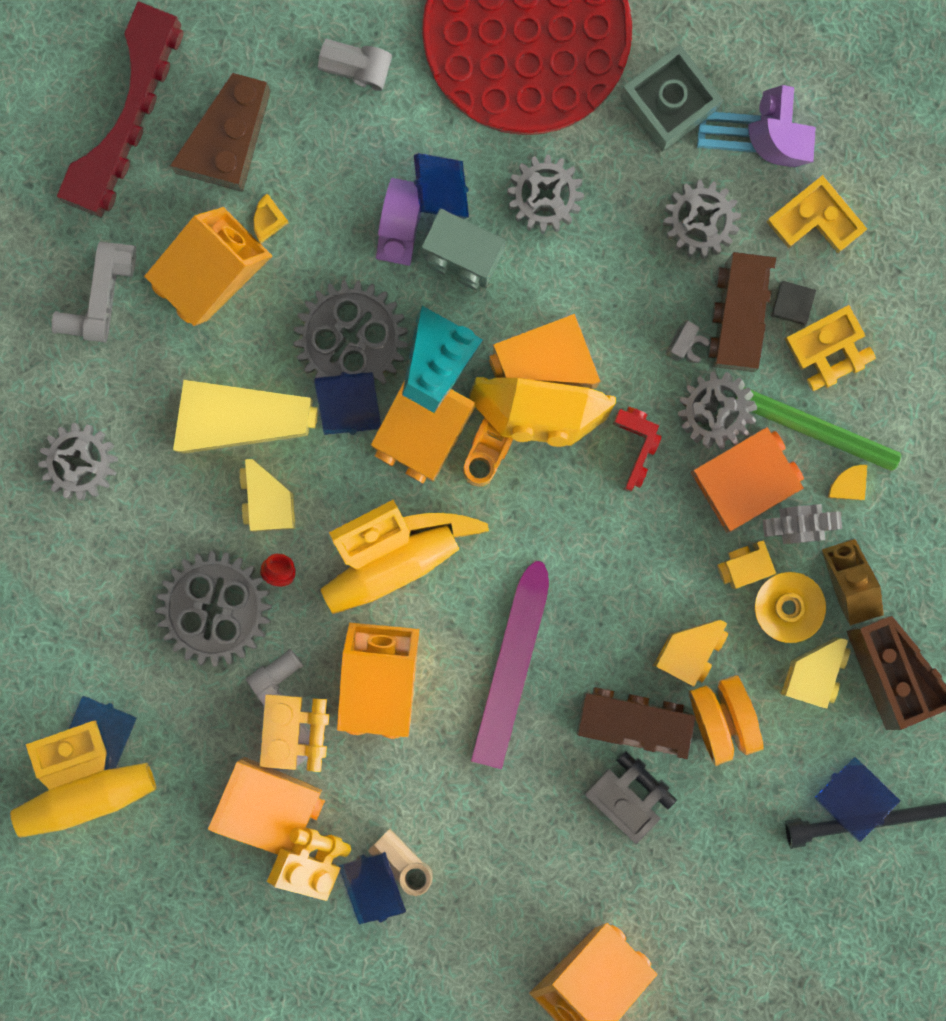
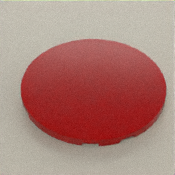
[422,0,632,135]

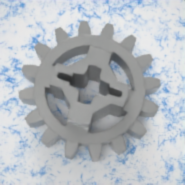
[507,155,584,234]
[663,180,741,259]
[678,371,757,450]
[38,423,118,501]
[763,504,842,544]

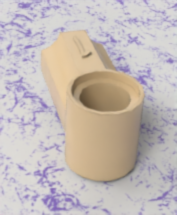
[368,829,433,896]

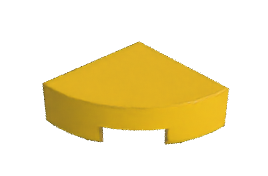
[254,194,289,243]
[828,465,867,500]

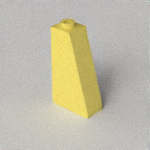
[173,380,318,453]

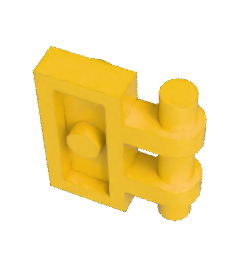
[785,305,876,391]
[260,694,329,772]
[267,828,351,901]

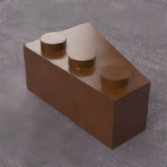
[170,73,271,192]
[708,252,777,372]
[846,616,946,730]
[576,687,696,759]

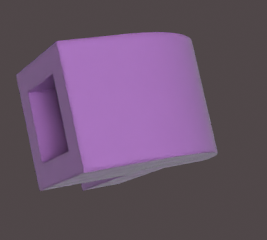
[748,85,816,167]
[376,178,426,266]

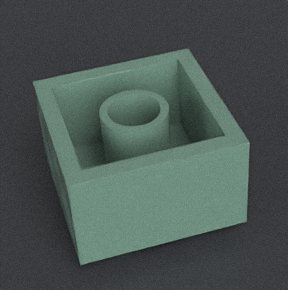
[620,44,723,152]
[422,208,506,290]

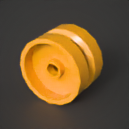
[689,675,763,766]

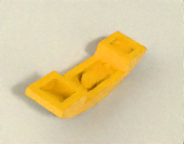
[403,513,489,538]

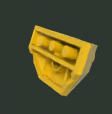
[469,377,616,447]

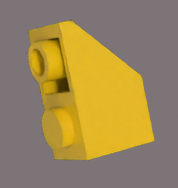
[653,620,728,687]

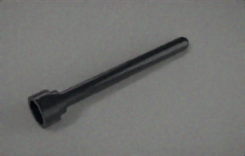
[785,802,946,849]

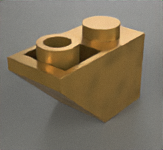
[822,539,884,626]

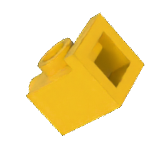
[717,540,776,589]

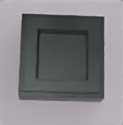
[771,281,816,325]

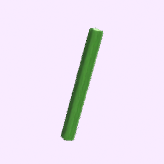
[735,387,901,471]

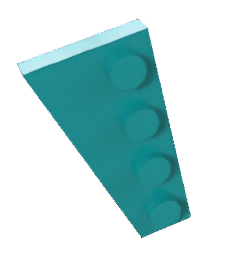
[402,305,483,413]

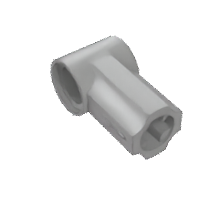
[317,39,392,91]

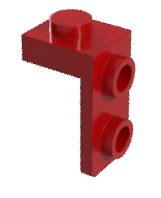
[613,407,662,493]

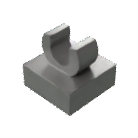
[665,320,710,363]

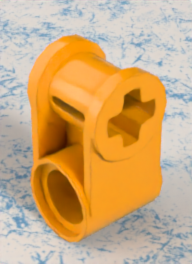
[463,417,514,487]

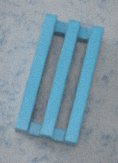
[697,112,761,153]

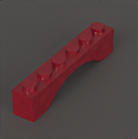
[57,1,184,218]

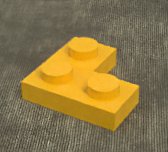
[766,175,867,253]

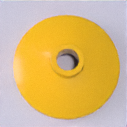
[755,572,826,643]

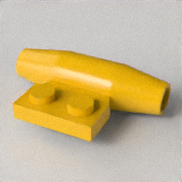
[320,499,460,614]
[10,720,156,838]

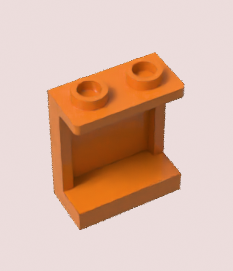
[690,427,804,533]

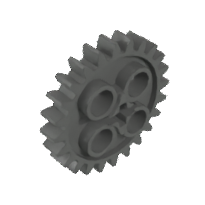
[293,280,408,395]
[155,551,272,667]

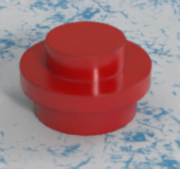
[260,553,296,587]

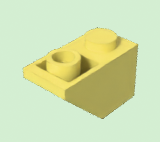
[240,459,295,532]
[781,637,850,709]

